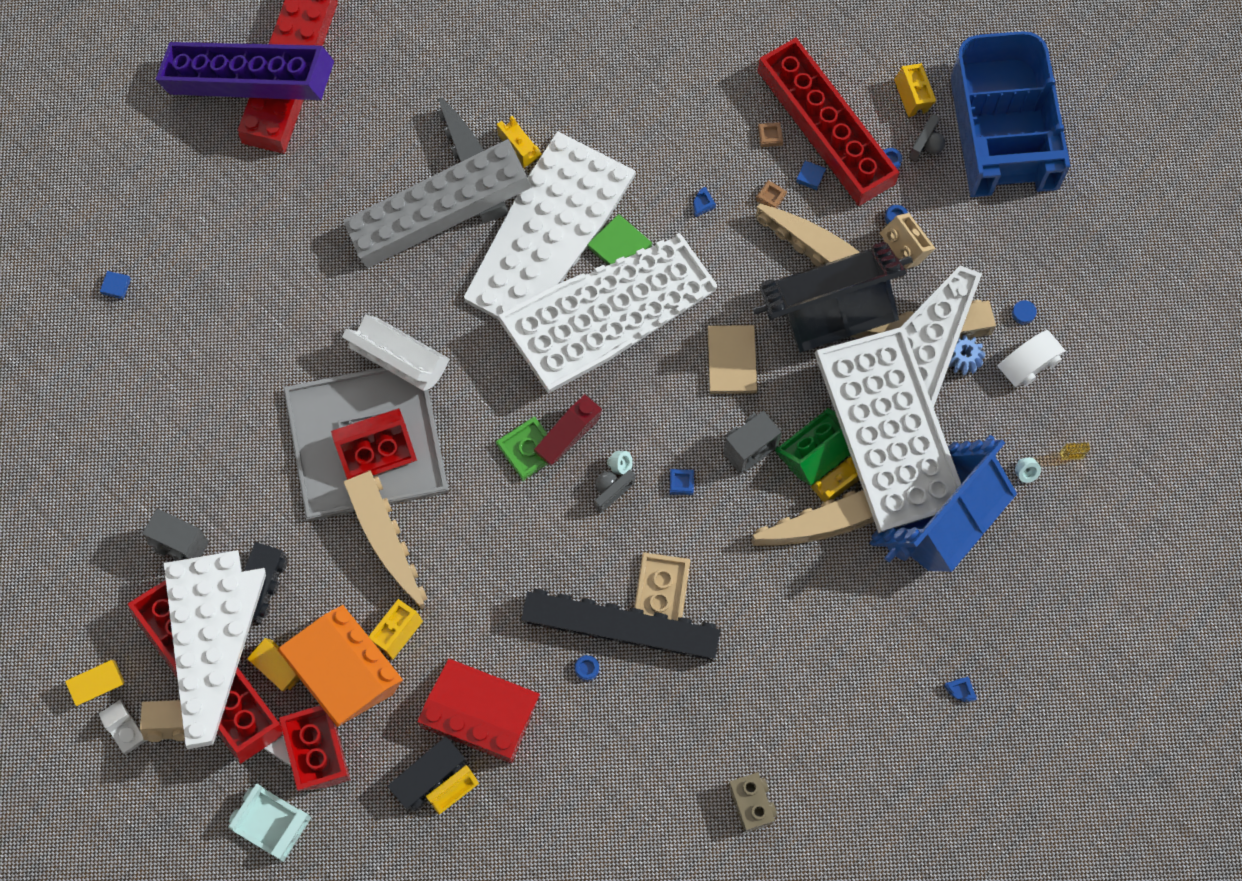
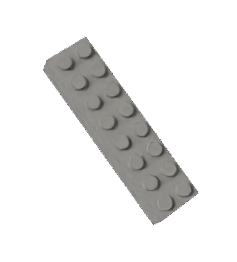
[343,139,532,268]

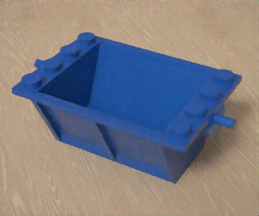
[869,435,1017,572]

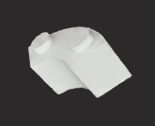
[997,330,1066,387]

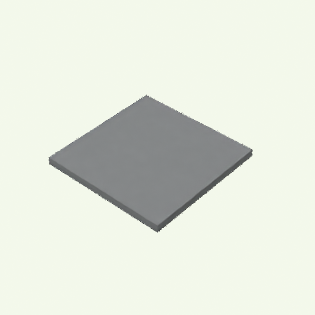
[283,367,449,522]

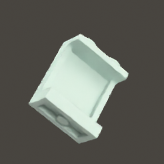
[228,784,311,862]

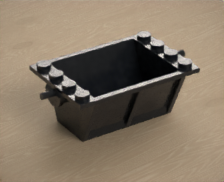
[752,242,913,353]

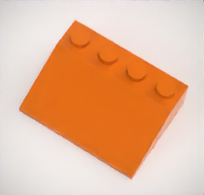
[277,605,403,727]

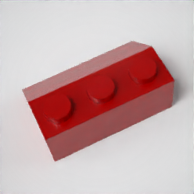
[331,408,417,480]
[279,705,351,791]

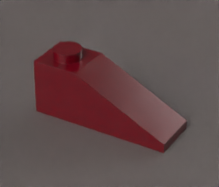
[534,394,602,466]

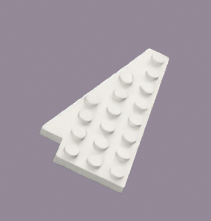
[164,550,266,749]

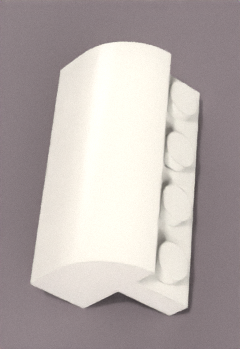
[342,314,450,391]

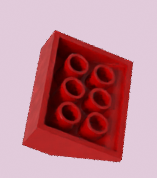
[417,659,540,764]

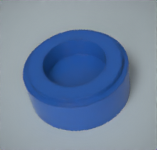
[883,148,902,169]
[884,205,908,225]
[1012,300,1037,325]
[575,655,599,681]

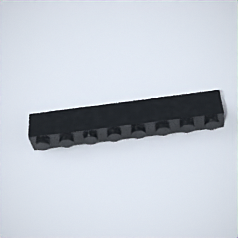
[521,589,721,661]

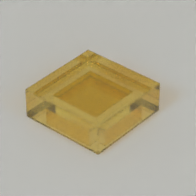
[1060,442,1090,460]

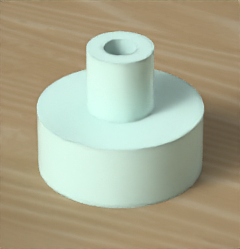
[607,451,632,475]
[1015,457,1041,483]

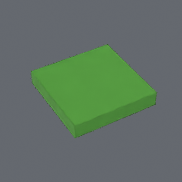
[588,214,652,265]
[496,416,548,481]

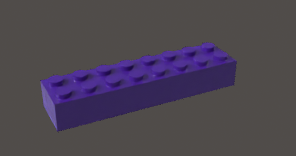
[155,42,334,100]

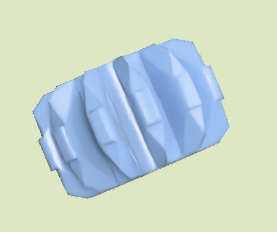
[948,334,985,376]

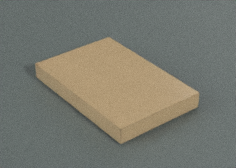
[708,325,757,394]
[634,552,691,621]

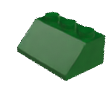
[775,408,850,485]

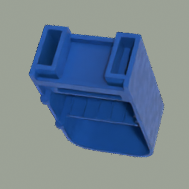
[951,31,1070,197]

